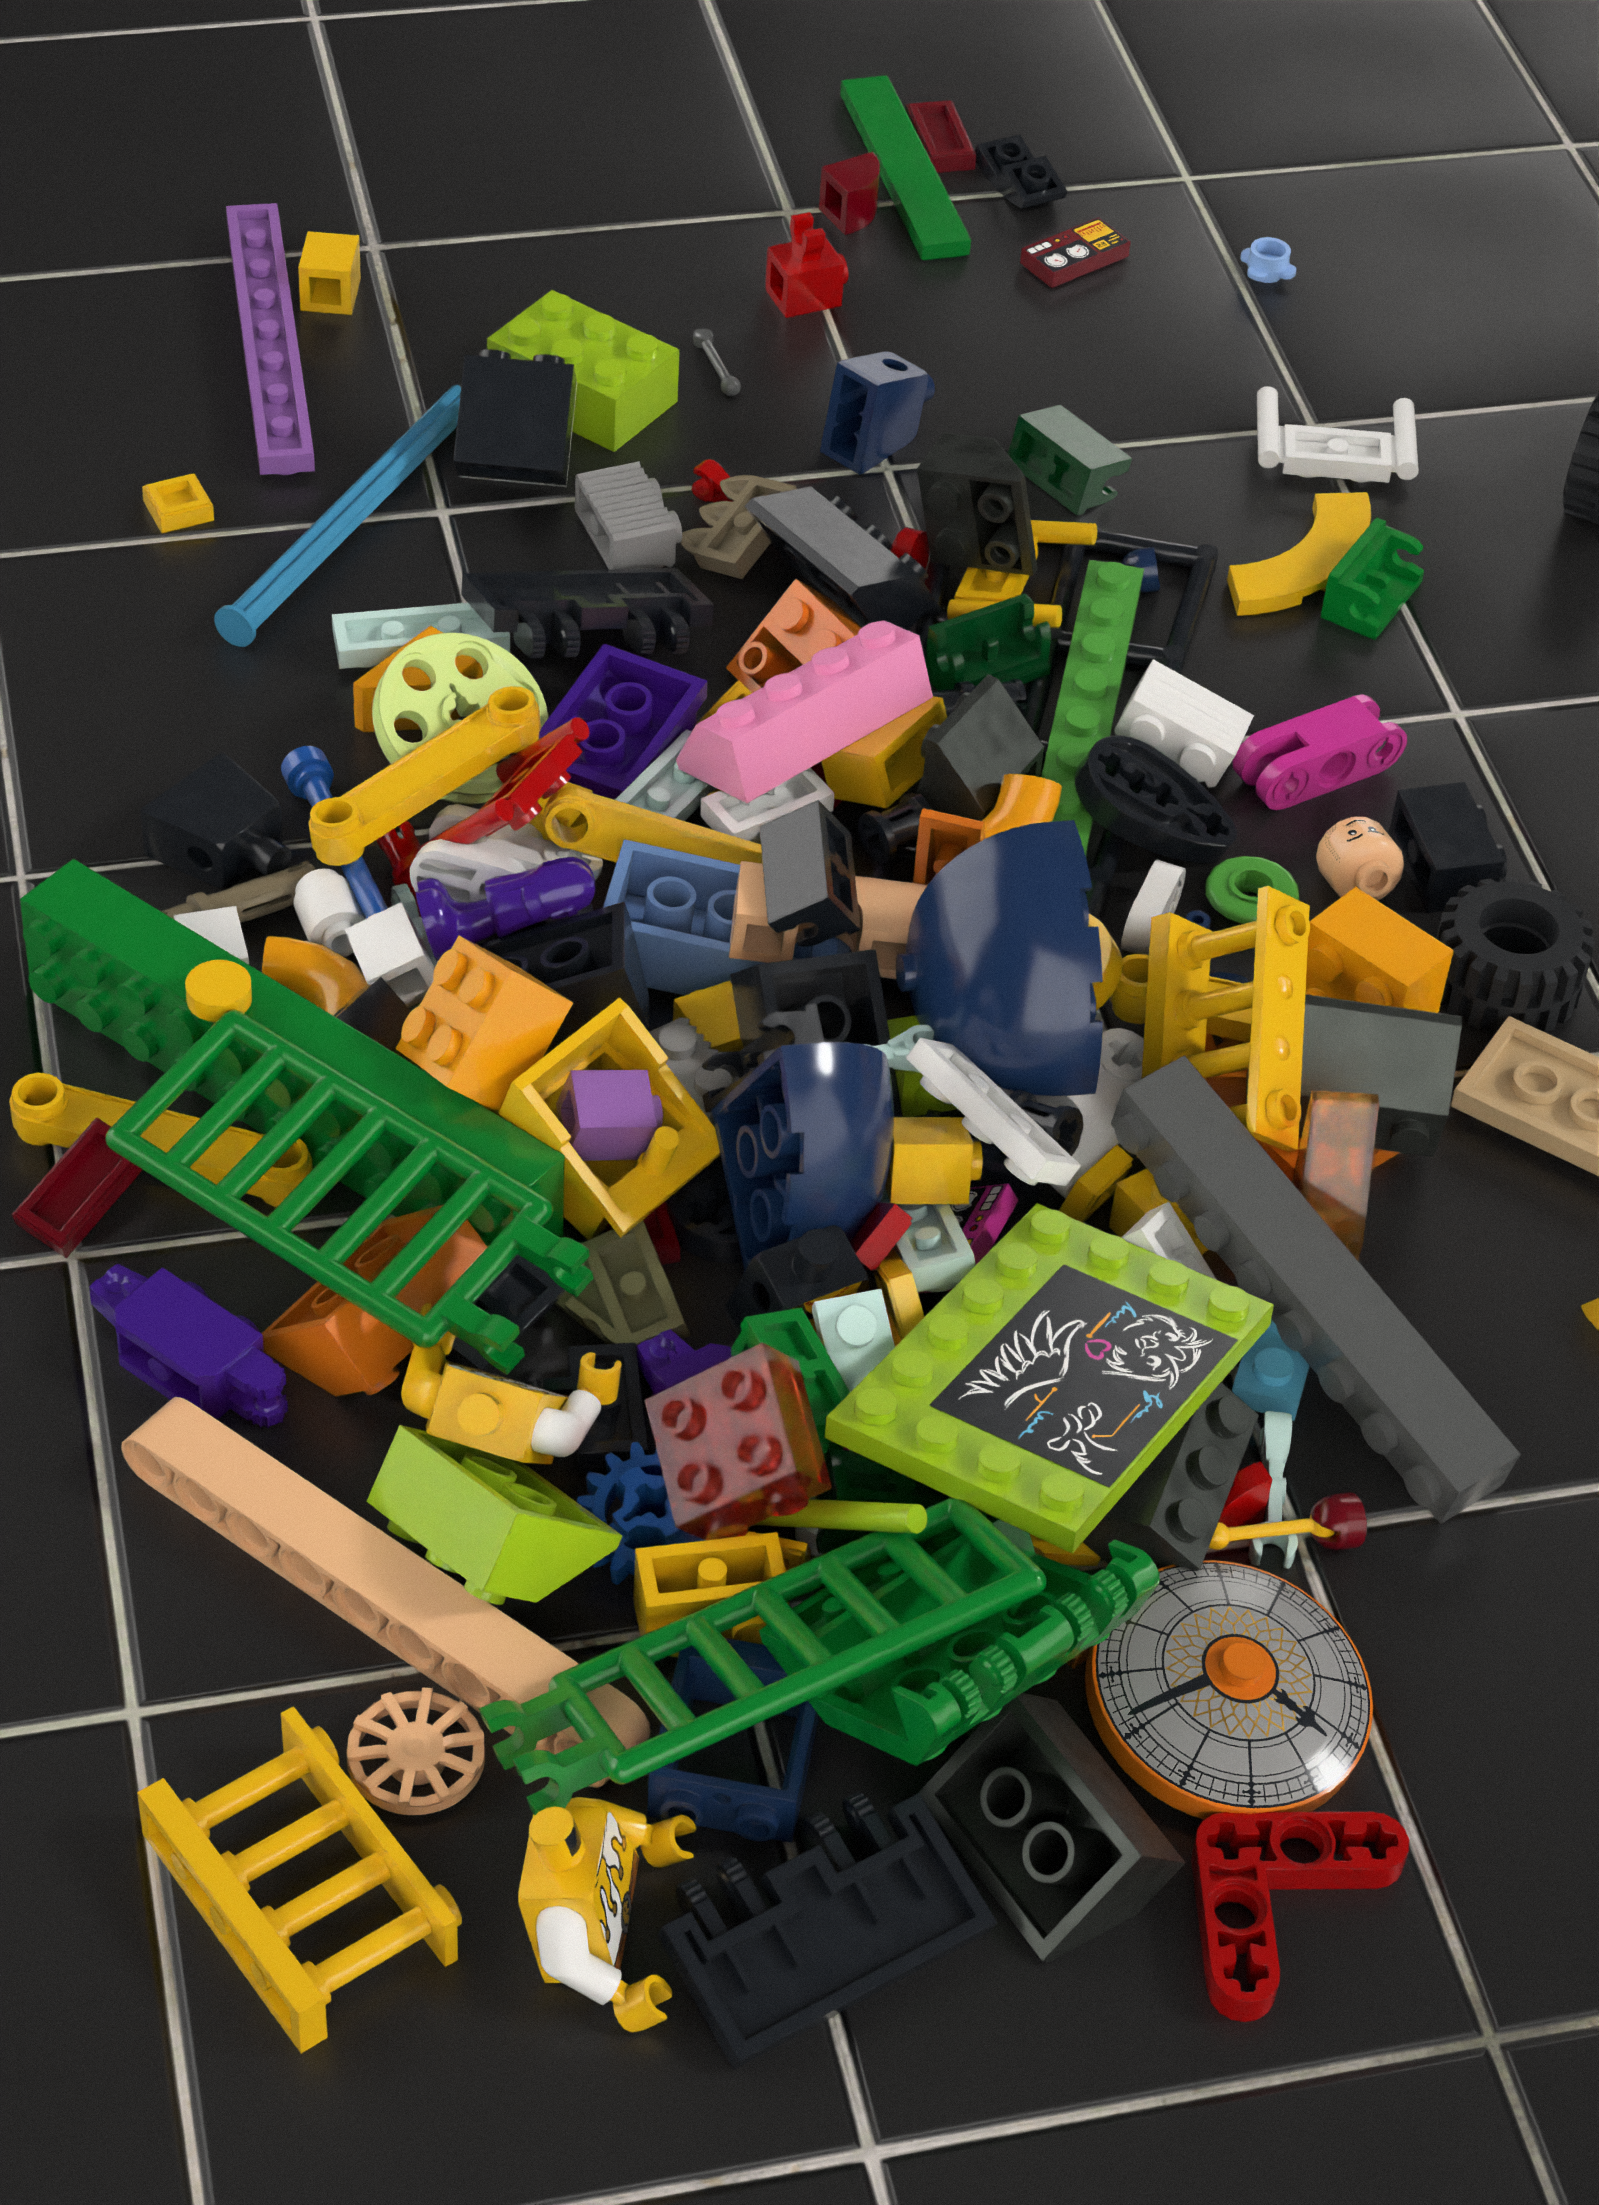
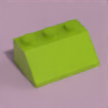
[366,1425,623,1605]

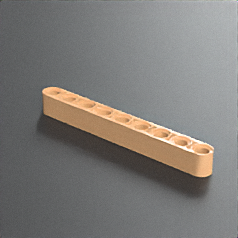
[121,1397,651,1788]

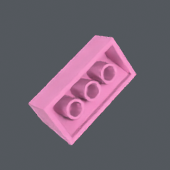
[676,620,933,803]

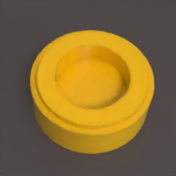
[185,960,252,1022]

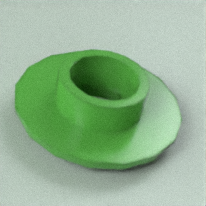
[1205,856,1299,924]

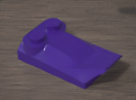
[538,644,707,800]

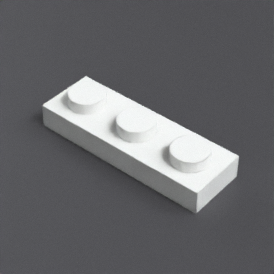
[906,1038,1081,1186]

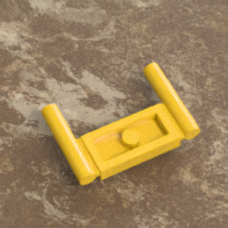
[947,520,1097,628]

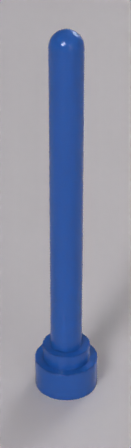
[281,746,388,919]

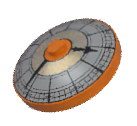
[1085,1560,1373,1820]

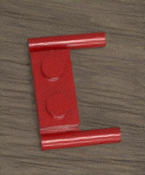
[419,717,590,850]

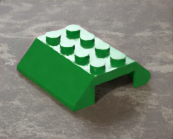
[758,1509,1160,1766]

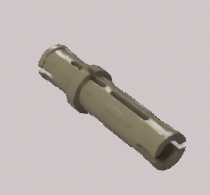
[161,860,316,923]

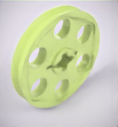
[372,633,549,804]

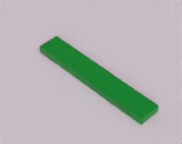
[840,75,971,261]

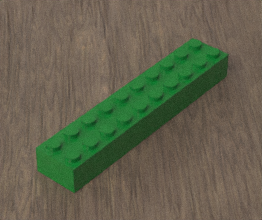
[20,859,565,1247]

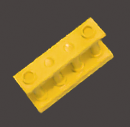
[1136,886,1310,1158]
[137,1706,462,2053]

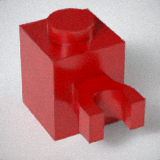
[765,212,849,318]

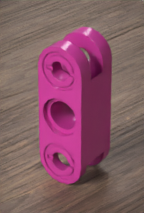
[1232,694,1407,810]

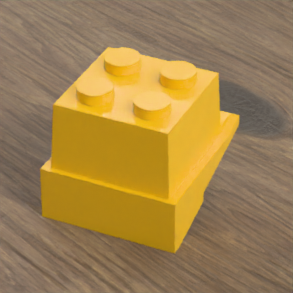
[498,997,721,1240]

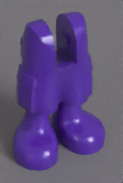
[416,857,596,961]

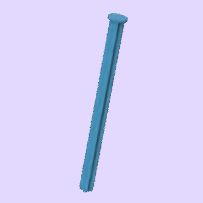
[214,385,461,647]

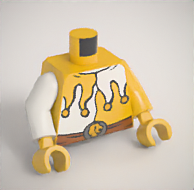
[401,1303,622,1464]
[518,1797,696,2032]

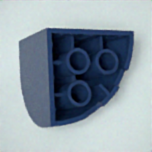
[896,820,1103,1096]
[711,1042,894,1271]

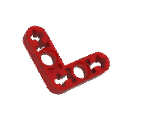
[1191,1812,1409,2022]

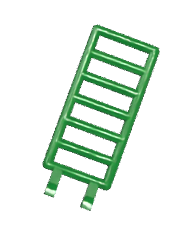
[105,1010,594,1375]
[479,1497,1047,1815]

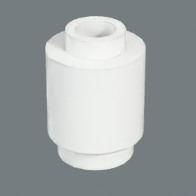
[293,869,365,957]

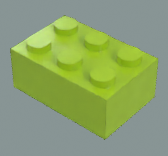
[487,290,680,452]

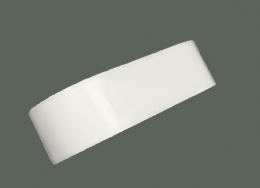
[1121,860,1186,955]

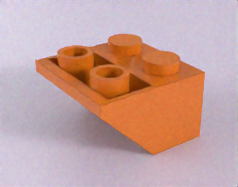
[726,579,861,693]

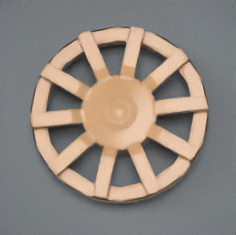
[346,1688,485,1815]

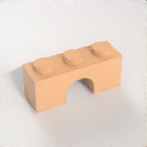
[729,861,927,979]

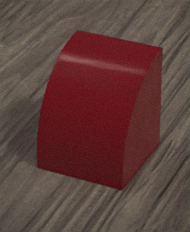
[819,152,880,235]

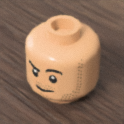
[1316,817,1404,901]

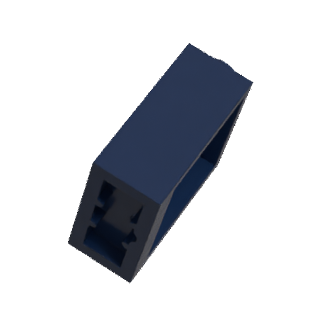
[647,1638,820,1843]

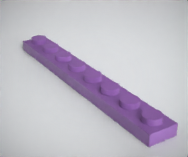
[226,203,315,475]

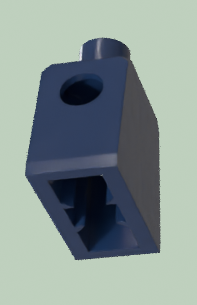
[820,351,935,475]

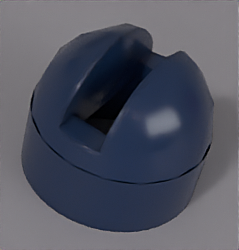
[1121,547,1160,593]

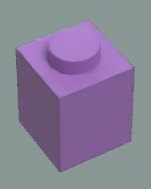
[556,1070,663,1161]

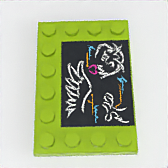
[825,1203,1274,1554]

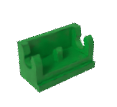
[1320,517,1424,640]
[730,1308,850,1466]

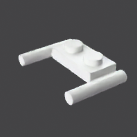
[1257,386,1418,483]

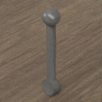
[693,328,741,397]

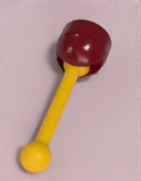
[1209,1492,1367,1550]

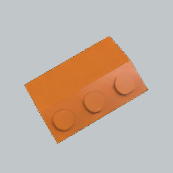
[261,1205,487,1397]

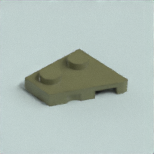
[555,1220,691,1348]

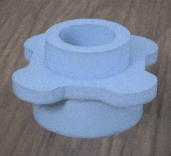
[1240,237,1296,283]

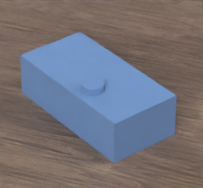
[603,839,852,996]

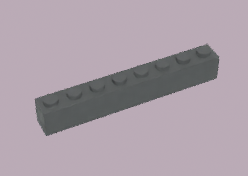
[1111,1055,1521,1524]

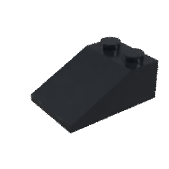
[730,949,903,1117]

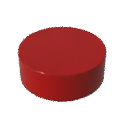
[891,527,930,570]

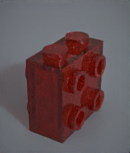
[645,1342,832,1540]

